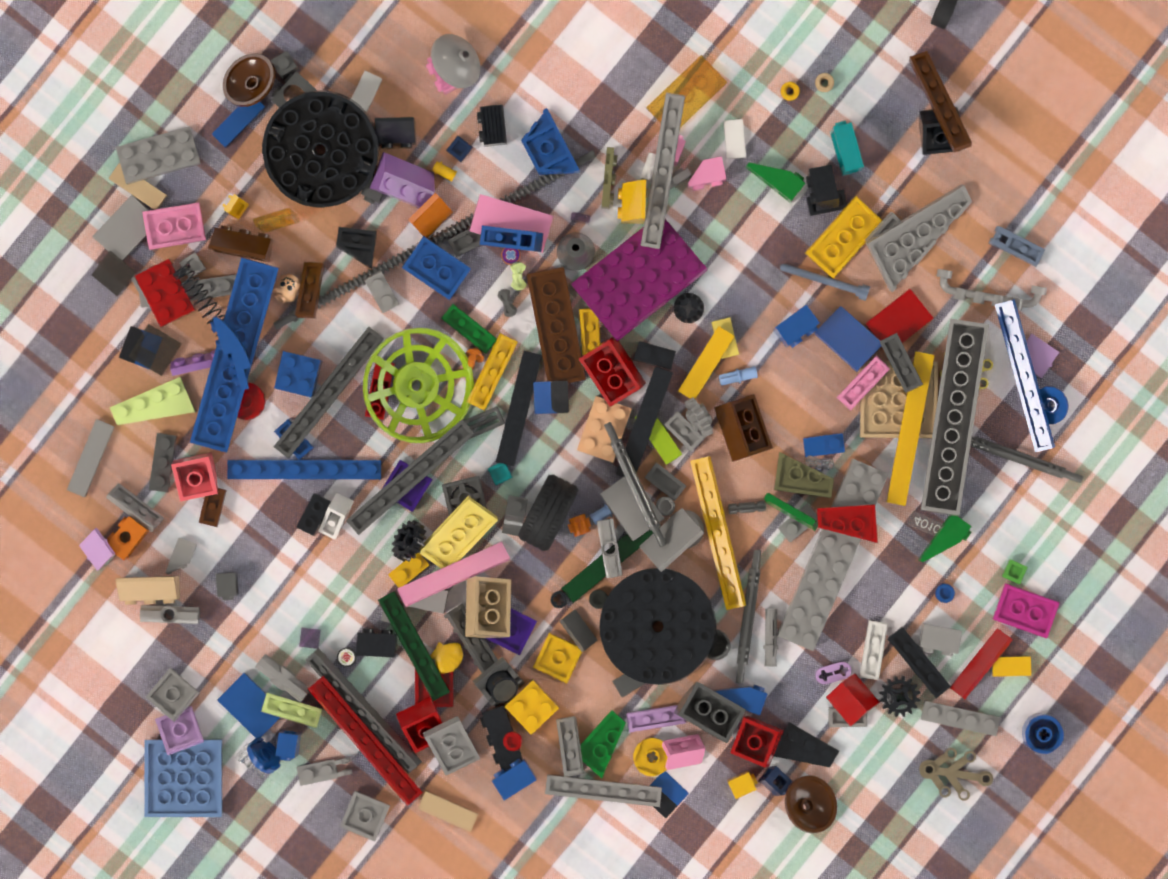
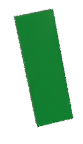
[441,304,497,354]
[764,493,818,531]

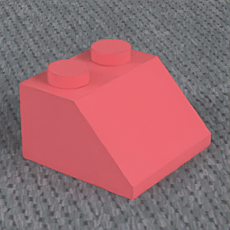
[171,452,218,502]

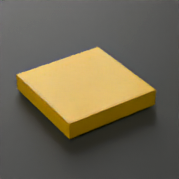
[533,633,582,684]

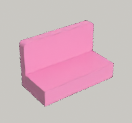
[662,734,705,770]

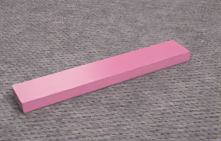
[397,542,510,607]

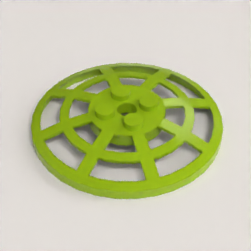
[363,328,474,443]

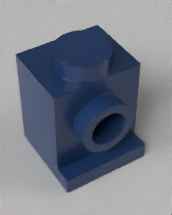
[758,766,792,796]

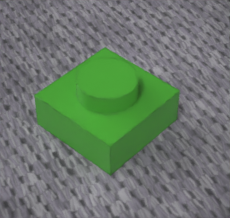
[1001,559,1028,584]

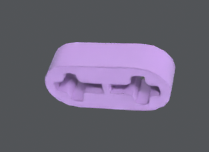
[815,661,851,684]

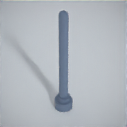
[780,264,870,301]

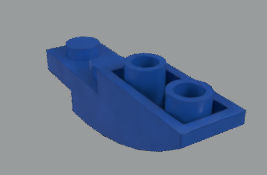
[210,315,251,390]

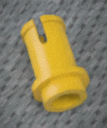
[432,161,457,182]

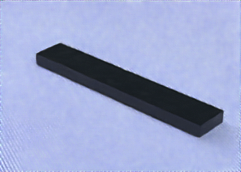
[496,351,542,467]
[616,366,673,477]

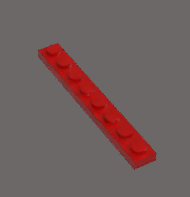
[308,676,423,806]

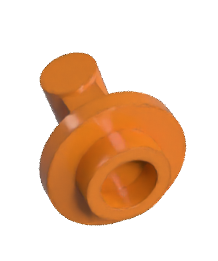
[466,348,484,369]

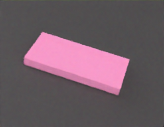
[469,194,553,253]

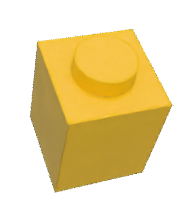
[727,770,758,799]

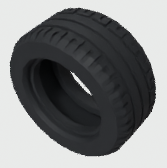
[518,474,579,551]

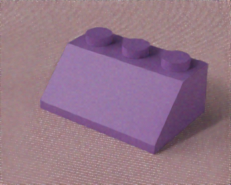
[370,152,435,208]

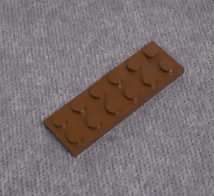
[526,267,586,383]

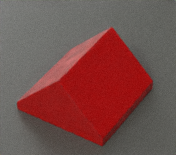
[826,673,880,727]

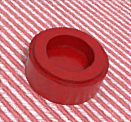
[503,731,523,751]

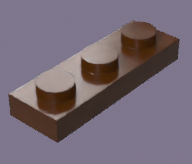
[295,262,324,319]

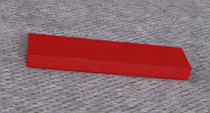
[950,628,1013,700]

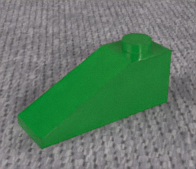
[745,162,806,203]
[918,515,972,562]

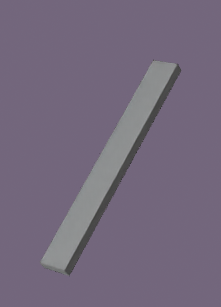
[641,92,685,249]

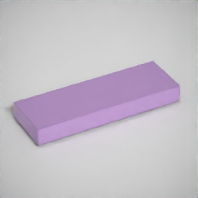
[626,705,686,733]

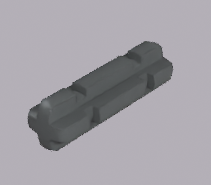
[728,501,766,514]

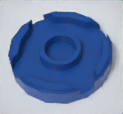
[247,738,281,774]

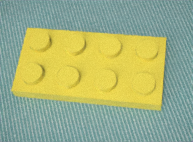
[420,496,498,569]

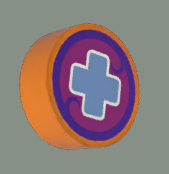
[501,248,521,265]

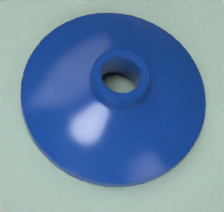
[1040,386,1069,424]

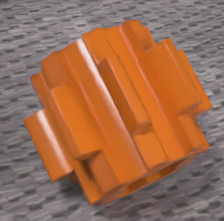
[568,514,592,537]

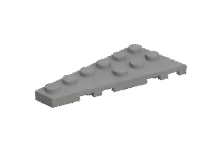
[865,184,972,292]

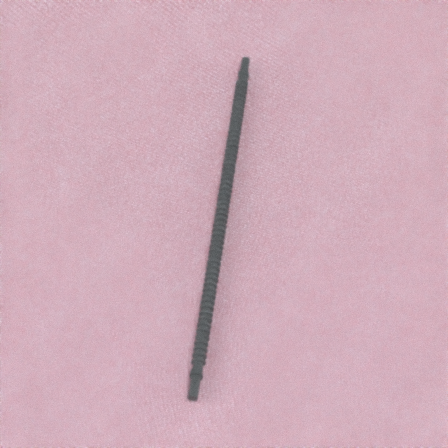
[273,150,596,330]

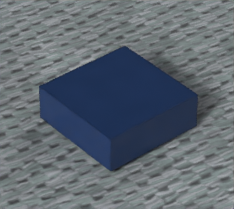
[446,136,473,163]

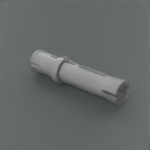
[763,609,778,667]

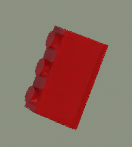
[579,336,646,407]

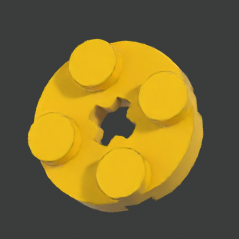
[633,737,668,777]

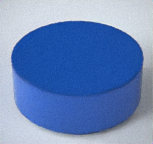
[935,584,955,603]

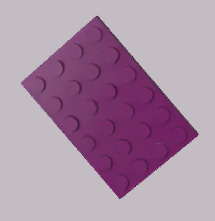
[571,219,708,342]

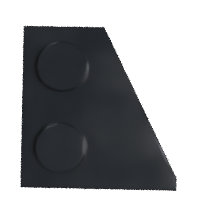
[336,227,377,269]

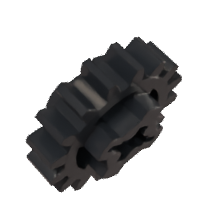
[391,520,426,562]
[879,675,921,717]

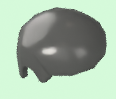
[708,629,731,660]

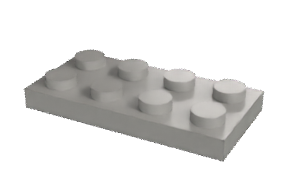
[116,126,201,185]

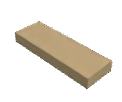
[108,163,167,210]
[418,791,478,832]

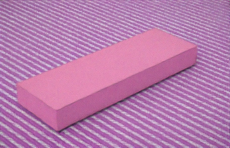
[836,356,890,411]

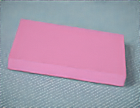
[142,202,206,250]

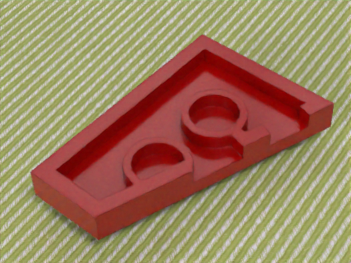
[817,504,878,543]

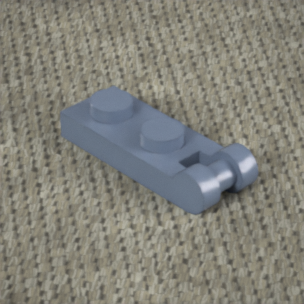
[988,226,1046,267]

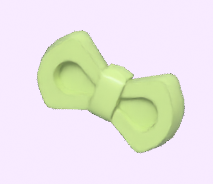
[510,262,527,291]

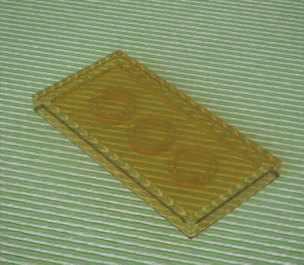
[646,55,728,128]
[253,208,300,233]

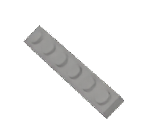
[138,275,236,308]
[545,774,662,807]

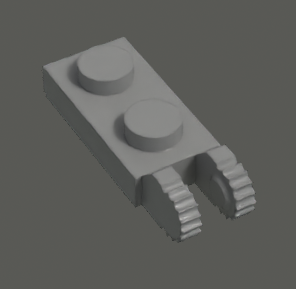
[296,757,353,786]

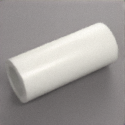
[640,153,656,182]

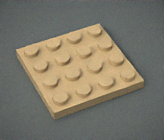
[860,361,938,438]

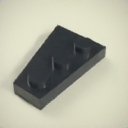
[774,722,839,768]

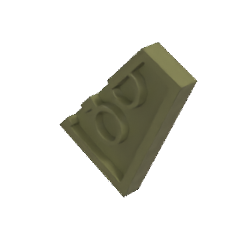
[601,147,618,209]
[774,452,834,498]

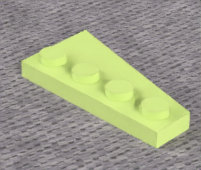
[110,377,196,425]

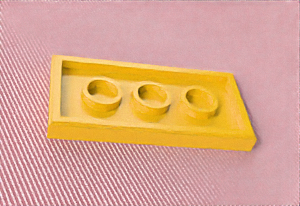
[805,196,882,279]

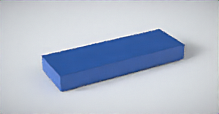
[212,102,266,148]

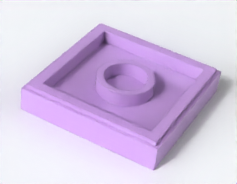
[155,706,204,755]

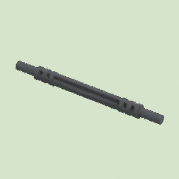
[604,422,667,547]
[971,436,1083,483]
[736,550,761,684]

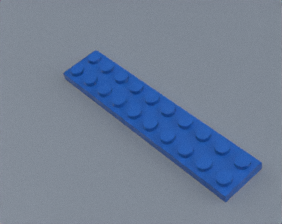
[190,257,279,453]

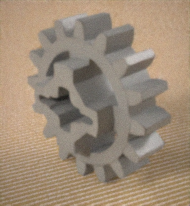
[685,397,713,438]

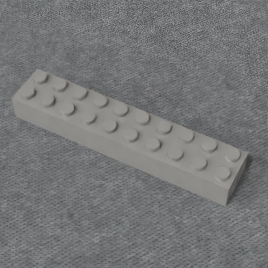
[921,319,989,516]
[777,459,889,651]

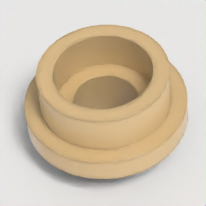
[815,73,834,92]

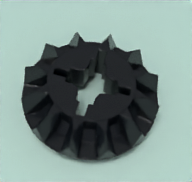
[673,293,704,323]

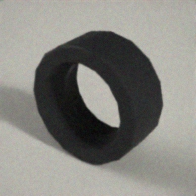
[931,0,958,29]

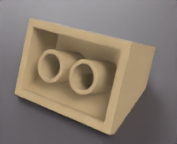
[116,576,180,605]
[465,576,511,638]

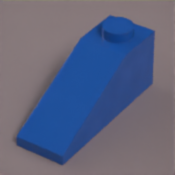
[480,226,544,252]
[713,684,768,715]

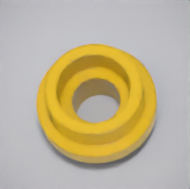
[780,82,800,101]

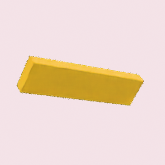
[678,326,735,399]
[467,333,518,411]

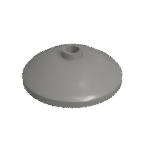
[431,34,480,88]

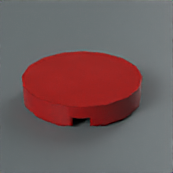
[237,382,266,420]

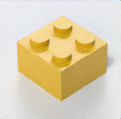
[505,679,559,734]

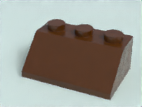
[208,225,274,263]
[714,394,773,462]

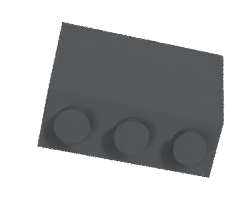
[674,681,746,743]

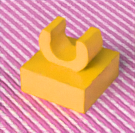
[222,194,249,220]

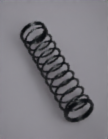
[173,264,225,339]

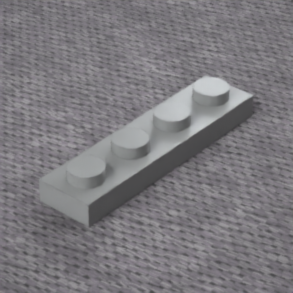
[921,701,1001,736]

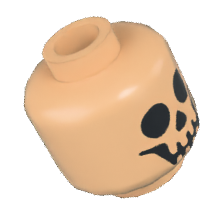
[273,274,300,303]

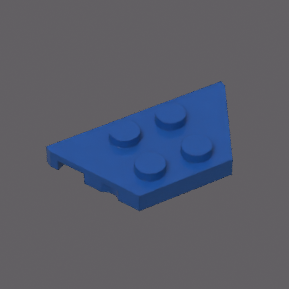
[521,108,580,175]

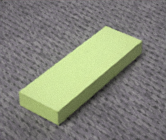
[261,693,322,728]

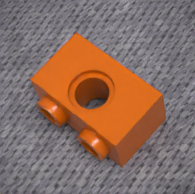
[107,516,149,561]

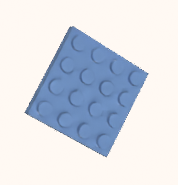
[144,739,222,817]

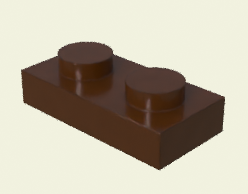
[198,488,227,527]

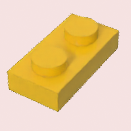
[388,553,430,588]

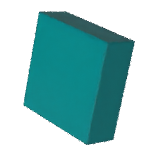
[488,463,513,486]

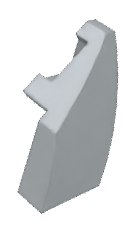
[166,538,197,575]

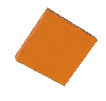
[408,193,453,238]

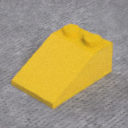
[617,180,646,224]

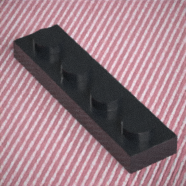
[887,626,951,698]

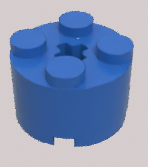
[1022,714,1064,754]

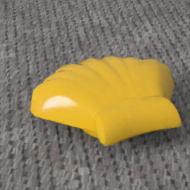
[430,642,463,674]

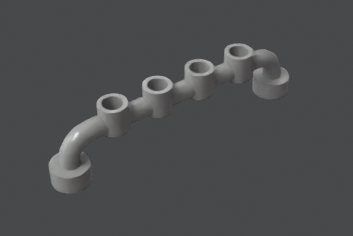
[936,269,1047,311]

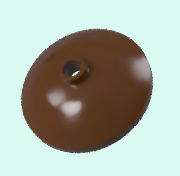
[223,53,275,107]
[785,775,837,834]

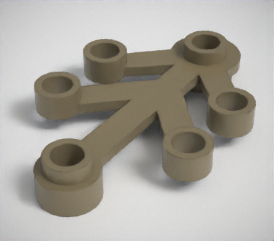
[919,748,993,801]

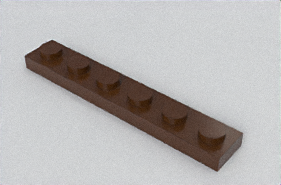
[909,51,972,152]

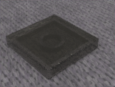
[129,324,182,376]

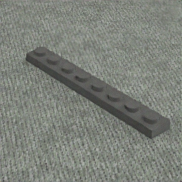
[273,327,384,459]
[346,419,475,535]
[306,648,422,774]

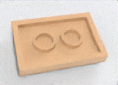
[577,396,632,463]

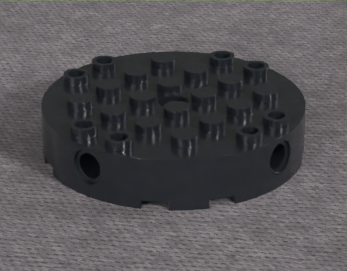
[262,90,380,208]
[599,568,717,685]

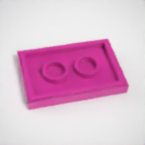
[992,583,1060,639]

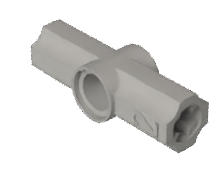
[597,518,623,578]
[140,605,200,624]
[255,654,309,702]

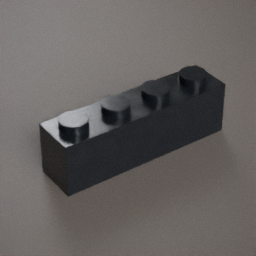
[480,705,523,771]

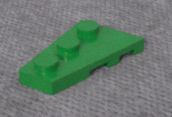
[580,710,626,778]

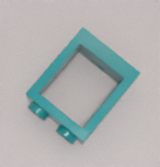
[830,121,864,176]

